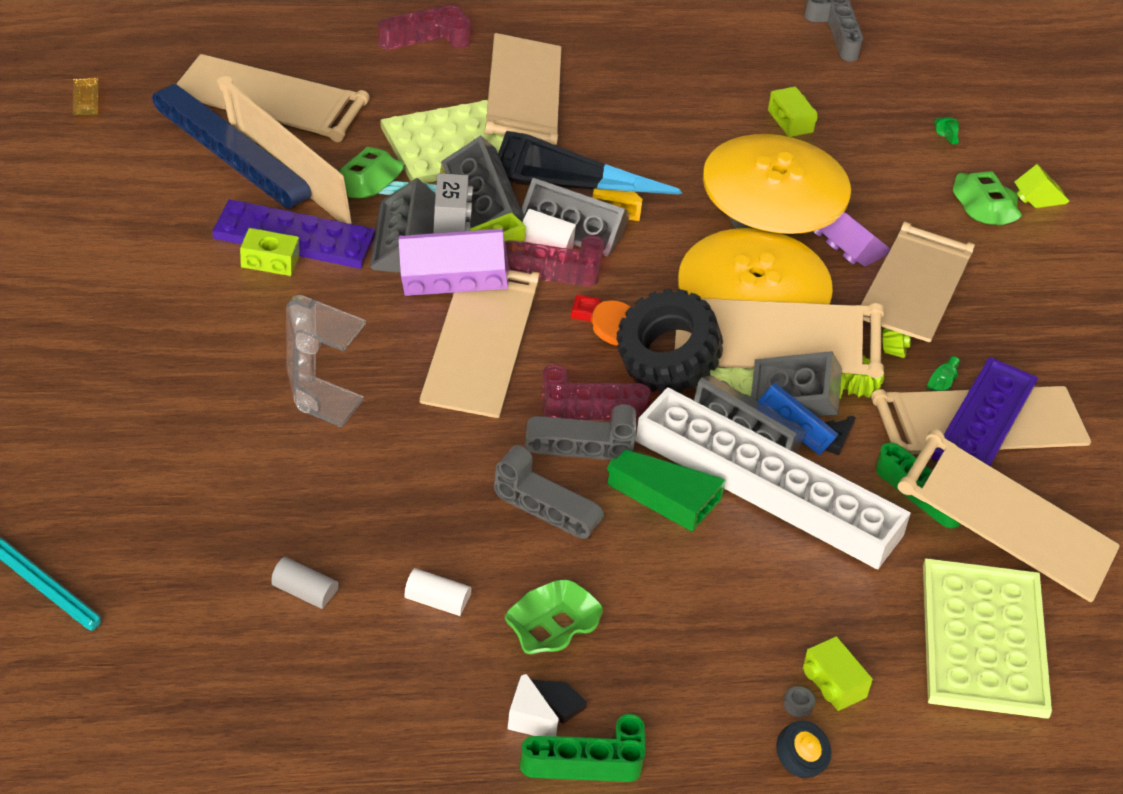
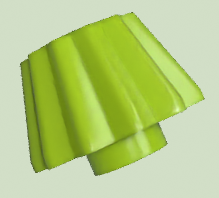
[882,328,911,358]

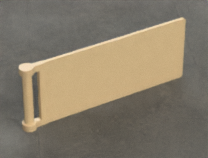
[484,33,561,145]
[177,54,370,142]
[217,76,352,224]
[861,221,975,342]
[420,270,540,418]
[675,299,884,378]
[871,386,1091,454]
[898,430,1120,602]

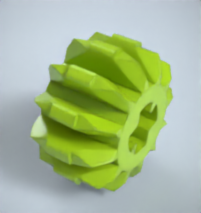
[843,354,884,398]

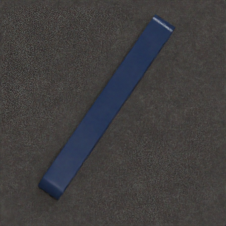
[152,84,311,209]

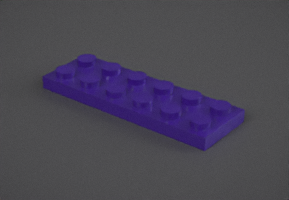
[213,199,375,269]
[932,357,1038,467]

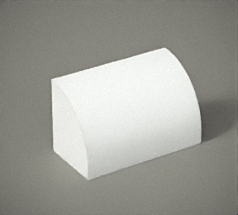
[522,209,576,262]

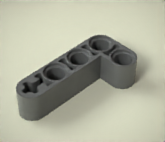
[804,0,863,61]
[525,404,636,460]
[494,445,604,539]

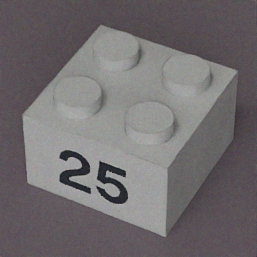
[433,173,473,234]

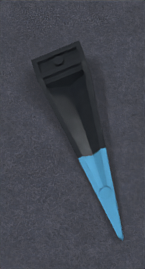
[498,131,682,194]

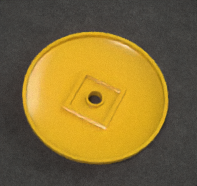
[703,134,851,234]
[678,228,833,305]

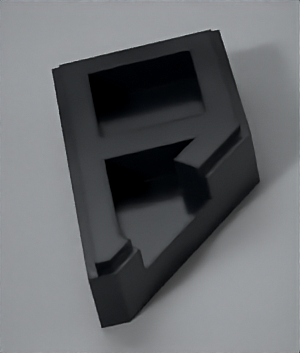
[824,416,856,455]
[530,679,587,724]

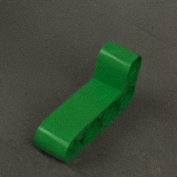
[875,443,962,528]
[519,714,646,782]

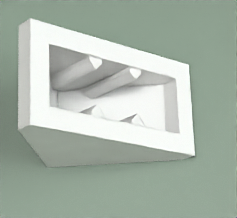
[508,674,558,736]

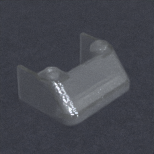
[286,295,366,427]

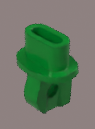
[934,117,959,144]
[926,356,960,391]

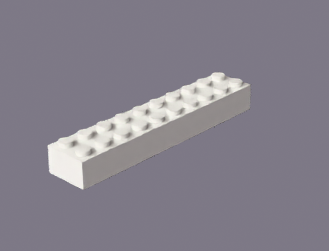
[635,387,910,569]

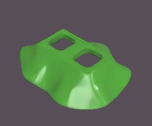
[337,147,404,199]
[953,171,1022,226]
[505,580,603,654]

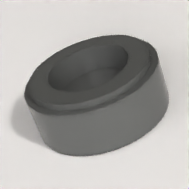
[783,686,815,717]

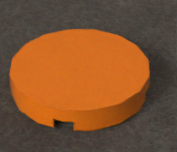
[591,300,631,346]

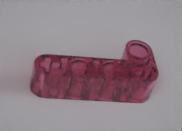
[378,5,471,49]
[505,236,604,286]
[541,364,651,420]

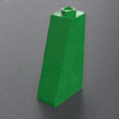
[607,450,726,532]

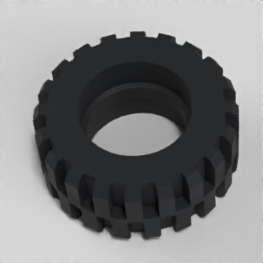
[616,289,723,393]

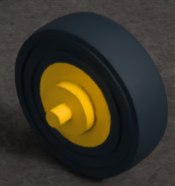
[776,721,832,778]

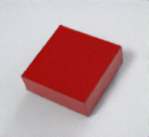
[571,294,601,322]

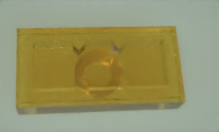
[73,78,99,115]

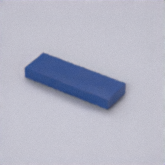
[757,382,838,456]

